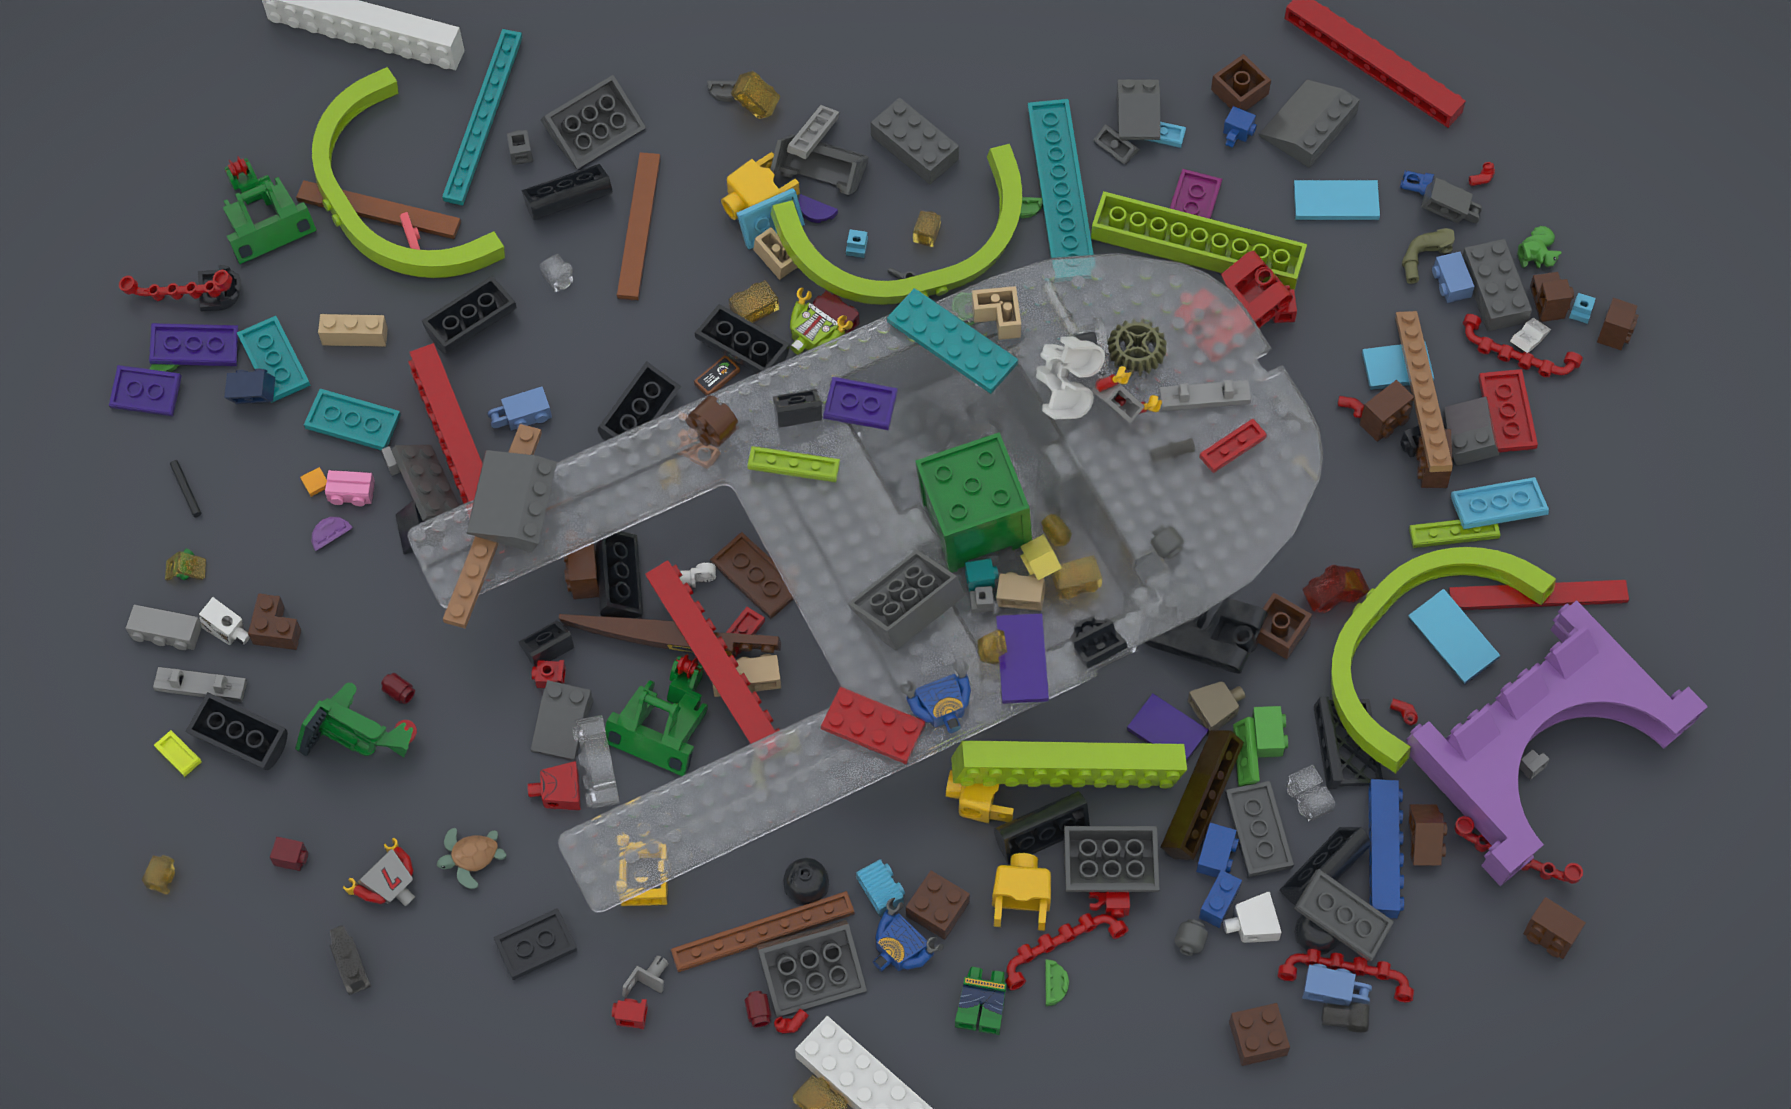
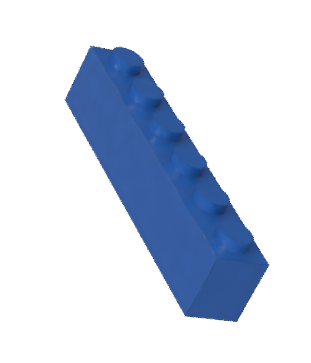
[1368,779,1404,918]

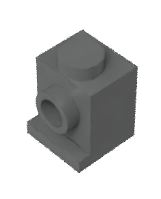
[507,130,533,165]

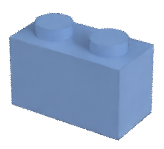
[1432,252,1475,303]

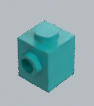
[965,558,999,592]

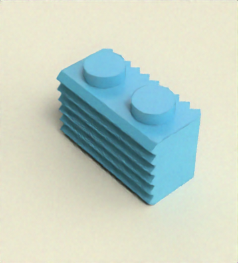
[856,859,905,916]

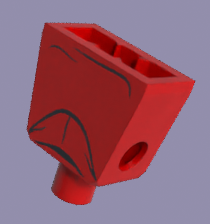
[528,761,581,810]

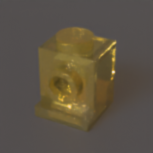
[142,855,175,895]

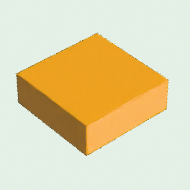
[300,467,327,497]

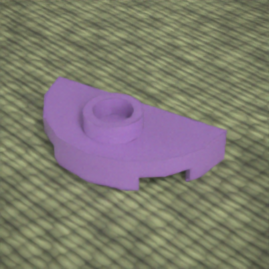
[311,517,353,551]

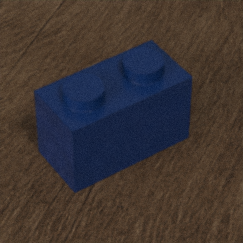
[224,369,276,404]

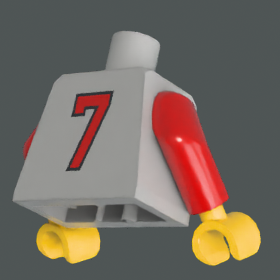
[1092,366,1162,423]
[343,838,415,906]

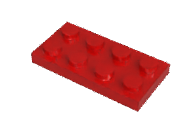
[1478,369,1538,452]
[821,687,925,764]

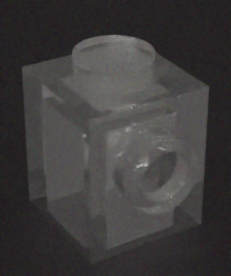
[540,253,574,292]

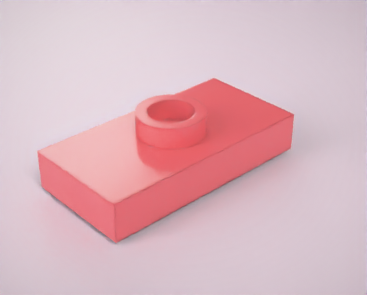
[400,212,421,250]

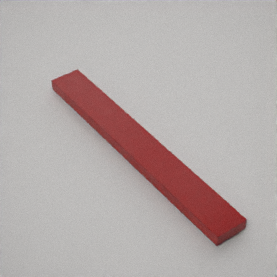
[1448,580,1629,610]

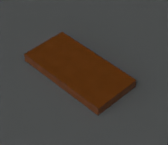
[710,532,803,619]

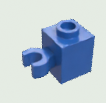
[1223,106,1257,148]

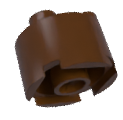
[685,395,739,447]

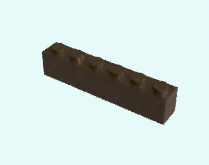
[1160,730,1244,860]

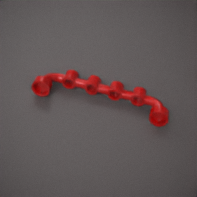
[119,270,232,301]
[1463,314,1583,377]
[1454,816,1583,884]
[1005,913,1129,991]
[1278,949,1414,1002]

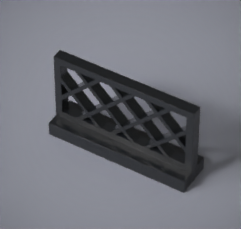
[1314,697,1383,789]

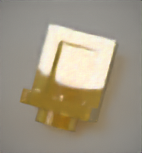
[977,629,1007,665]

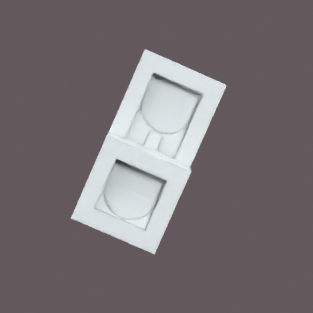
[1510,318,1551,353]

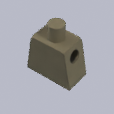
[1188,681,1245,734]

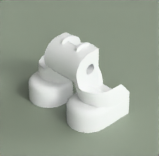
[1036,336,1105,419]

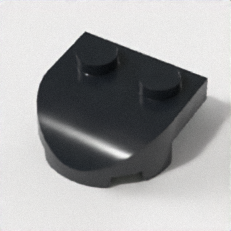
[198,265,241,312]
[1071,616,1128,669]

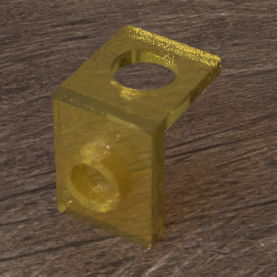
[165,551,206,581]

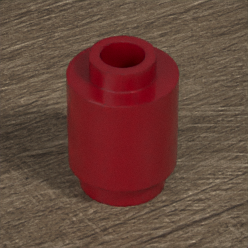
[381,673,415,704]
[744,991,772,1028]

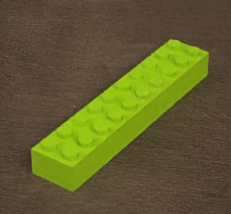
[1091,191,1307,291]
[951,741,1187,789]

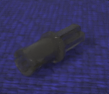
[1150,438,1195,462]

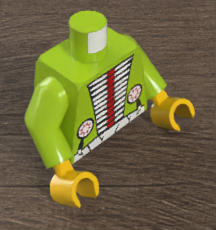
[790,288,853,355]

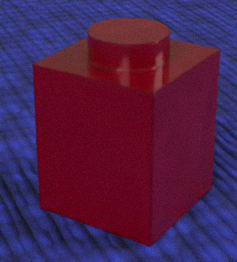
[270,837,308,871]

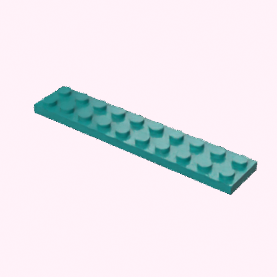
[1027,99,1097,283]

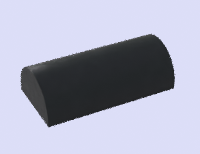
[521,164,613,220]
[422,276,517,354]
[695,304,790,380]
[598,361,681,454]
[595,526,643,619]
[185,692,288,770]
[994,791,1090,865]
[1280,827,1371,906]

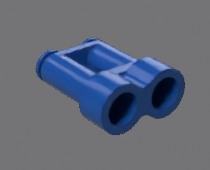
[1400,170,1434,196]

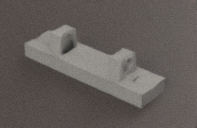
[787,105,839,159]
[1159,380,1251,411]
[153,667,247,702]

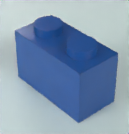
[1196,823,1239,878]
[1199,870,1242,928]

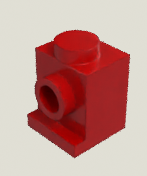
[532,660,566,688]
[612,999,648,1029]

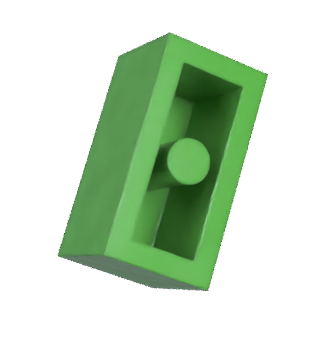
[1252,706,1288,757]

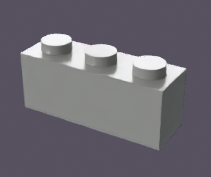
[126,605,202,650]

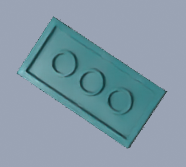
[237,316,311,403]
[304,389,401,450]

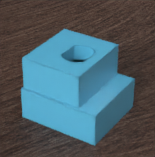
[846,229,868,258]
[1569,293,1596,324]

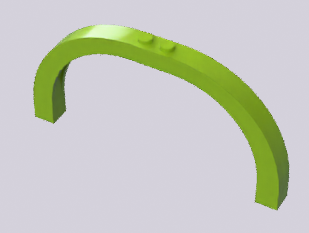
[312,67,505,278]
[770,144,1022,305]
[1331,547,1556,773]

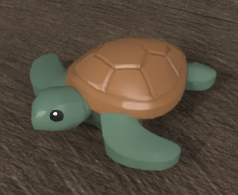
[437,828,507,889]

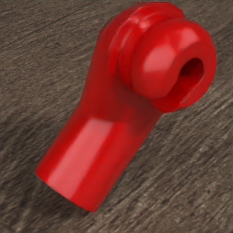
[1469,162,1495,186]
[1338,396,1364,418]

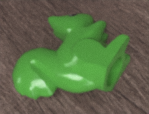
[1517,226,1562,268]

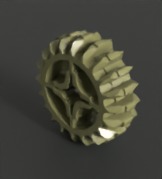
[1107,318,1167,376]

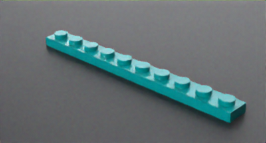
[442,29,523,205]

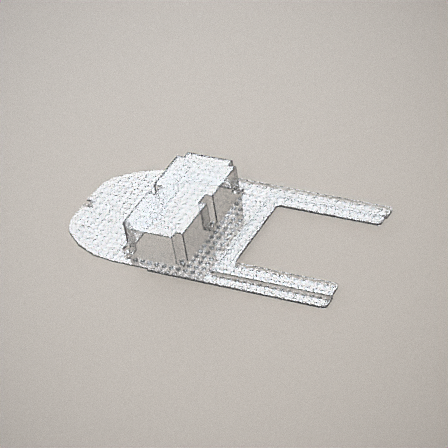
[408,253,1323,912]

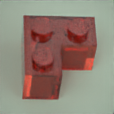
[1302,565,1370,613]

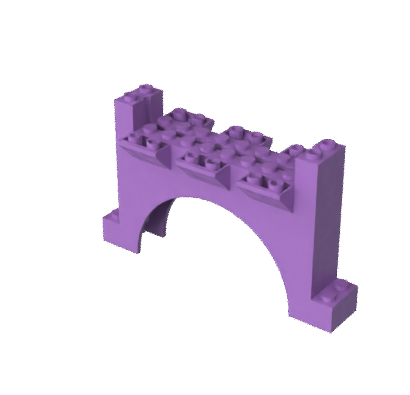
[1406,600,1708,886]

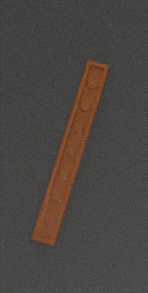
[617,152,661,300]
[296,180,461,239]
[671,891,855,972]

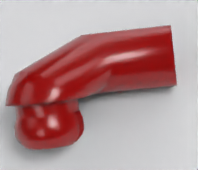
[1390,698,1418,726]
[774,1009,809,1033]

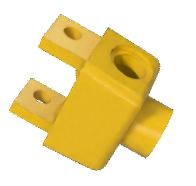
[946,770,1014,824]
[992,853,1051,931]

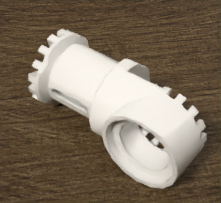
[680,563,716,588]

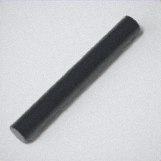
[170,460,202,517]

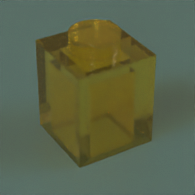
[913,210,941,247]

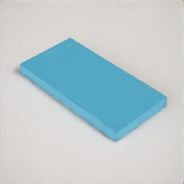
[1293,180,1380,220]
[1450,477,1549,529]
[1408,589,1500,684]

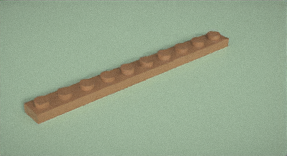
[1395,311,1453,472]
[443,424,542,629]

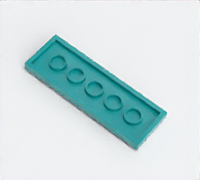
[887,288,1018,394]

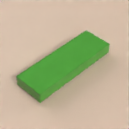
[1233,717,1260,787]

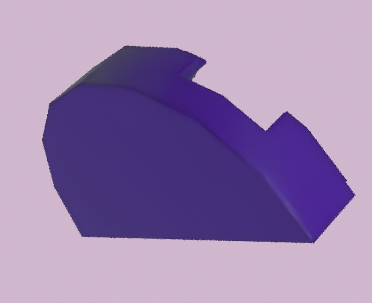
[798,194,838,223]

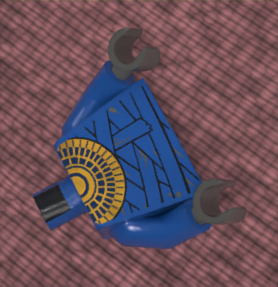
[899,660,971,733]
[873,898,944,971]

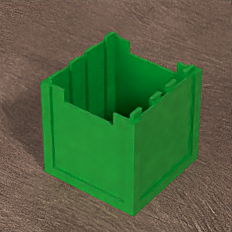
[915,432,1032,573]

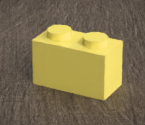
[1020,534,1062,580]

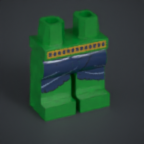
[955,967,1006,1035]

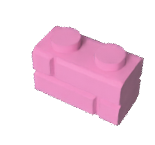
[325,470,375,506]

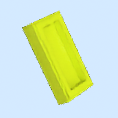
[154,730,202,777]

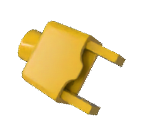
[721,152,800,220]

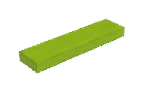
[747,446,840,482]
[1409,520,1500,548]

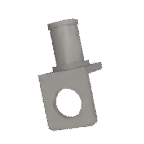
[622,955,669,998]

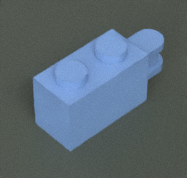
[487,386,552,431]
[1302,964,1372,1008]

